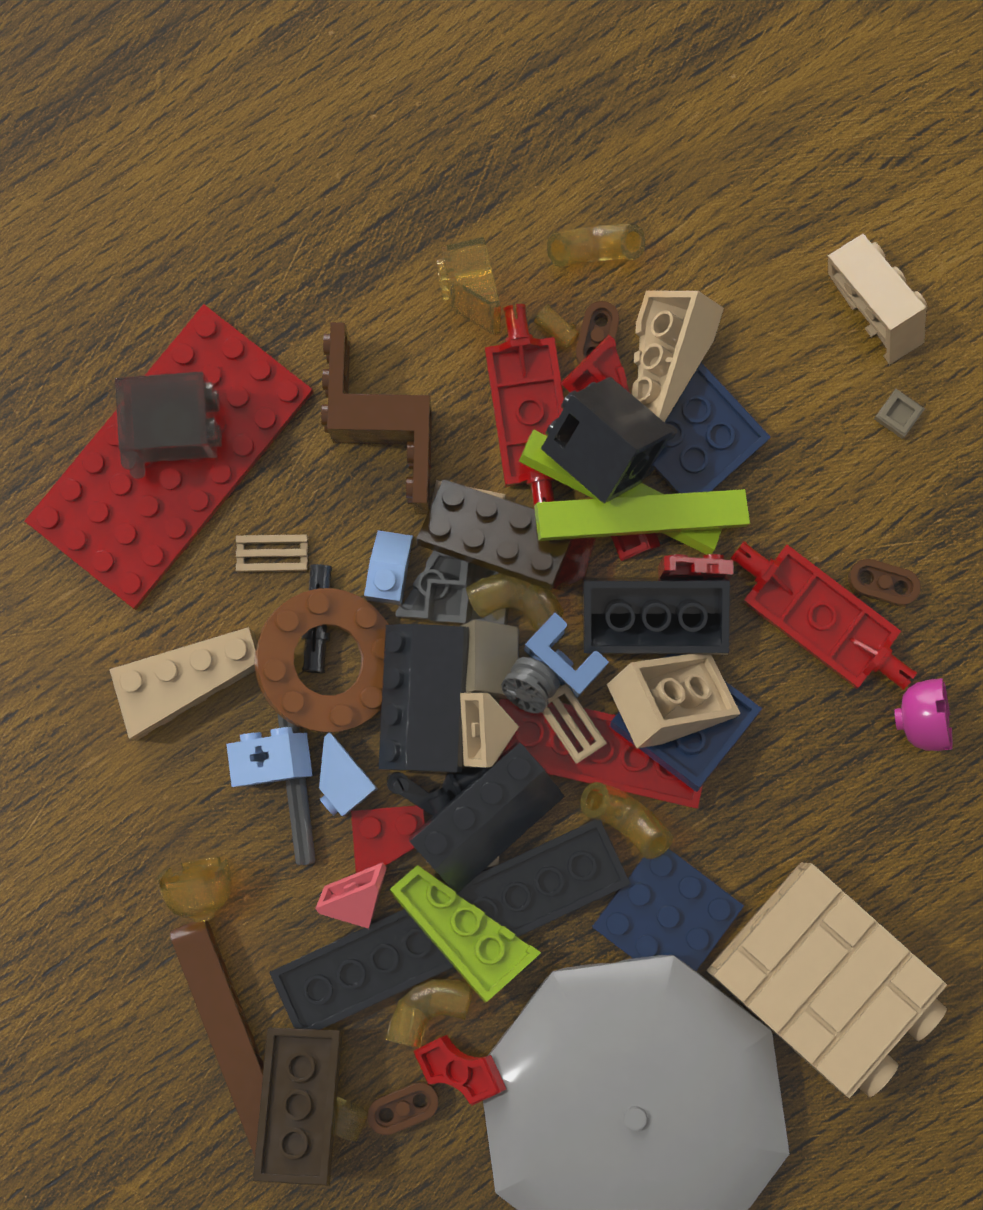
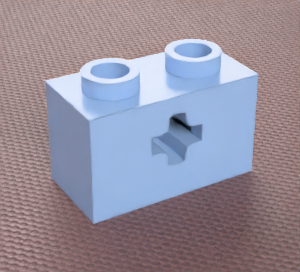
[227,727,312,787]

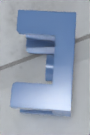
[524,613,609,698]

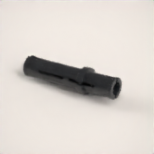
[302,564,332,673]

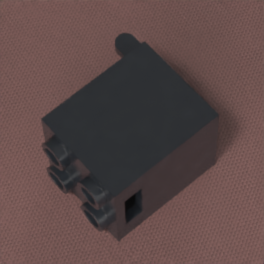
[541,377,677,504]

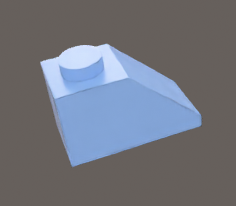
[364,530,413,606]
[319,732,378,817]

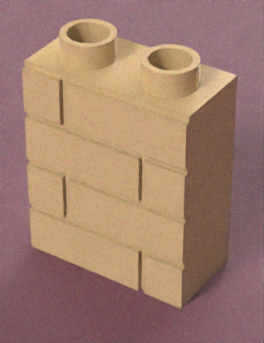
[706,862,947,1098]

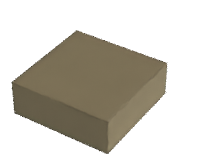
[874,389,925,439]

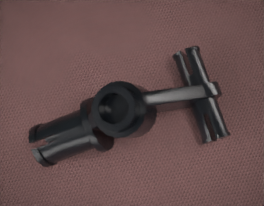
[387,766,486,816]

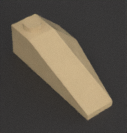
[632,291,724,422]

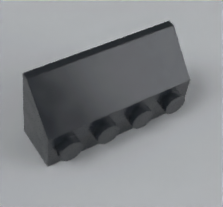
[582,577,730,653]
[378,624,469,773]
[408,742,565,894]

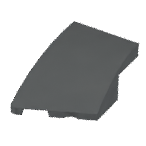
[396,551,512,626]

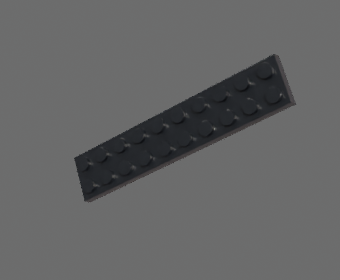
[269,818,630,1030]

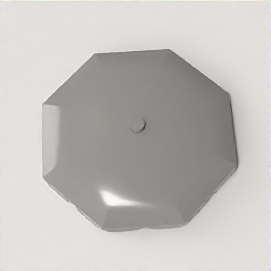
[483,955,790,1210]

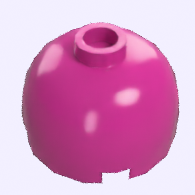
[895,678,953,751]

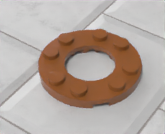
[254,588,388,733]

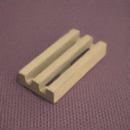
[236,535,308,572]
[542,683,607,764]

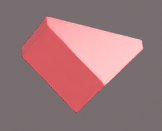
[315,862,387,929]

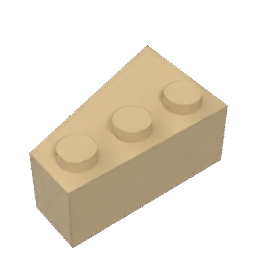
[828,234,927,365]

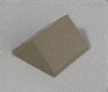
[461,619,519,699]

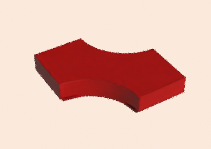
[413,1035,507,1106]

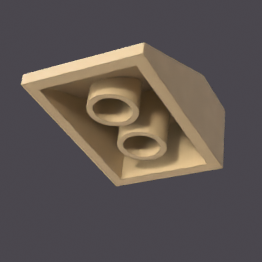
[607,653,740,749]

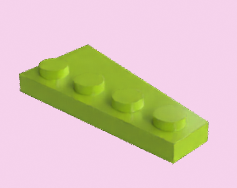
[389,865,541,1003]

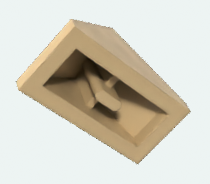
[460,693,519,767]

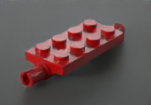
[485,304,564,509]
[730,541,917,690]

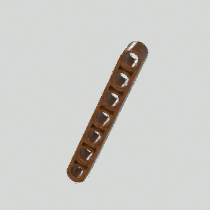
[170,917,264,1157]

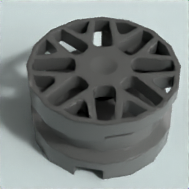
[501,657,560,713]

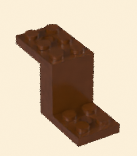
[321,322,432,514]

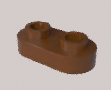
[576,301,619,364]
[848,559,921,606]
[367,1081,439,1135]

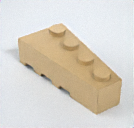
[109,627,258,741]

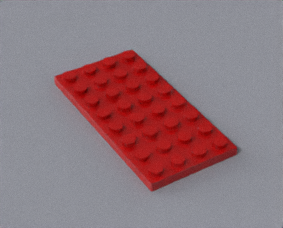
[24,304,314,610]

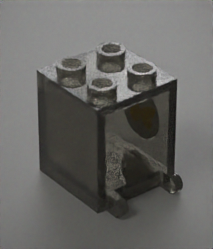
[115,372,222,479]

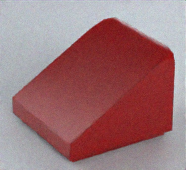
[611,533,660,561]

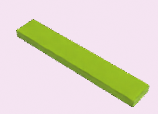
[519,429,722,555]
[534,489,750,541]

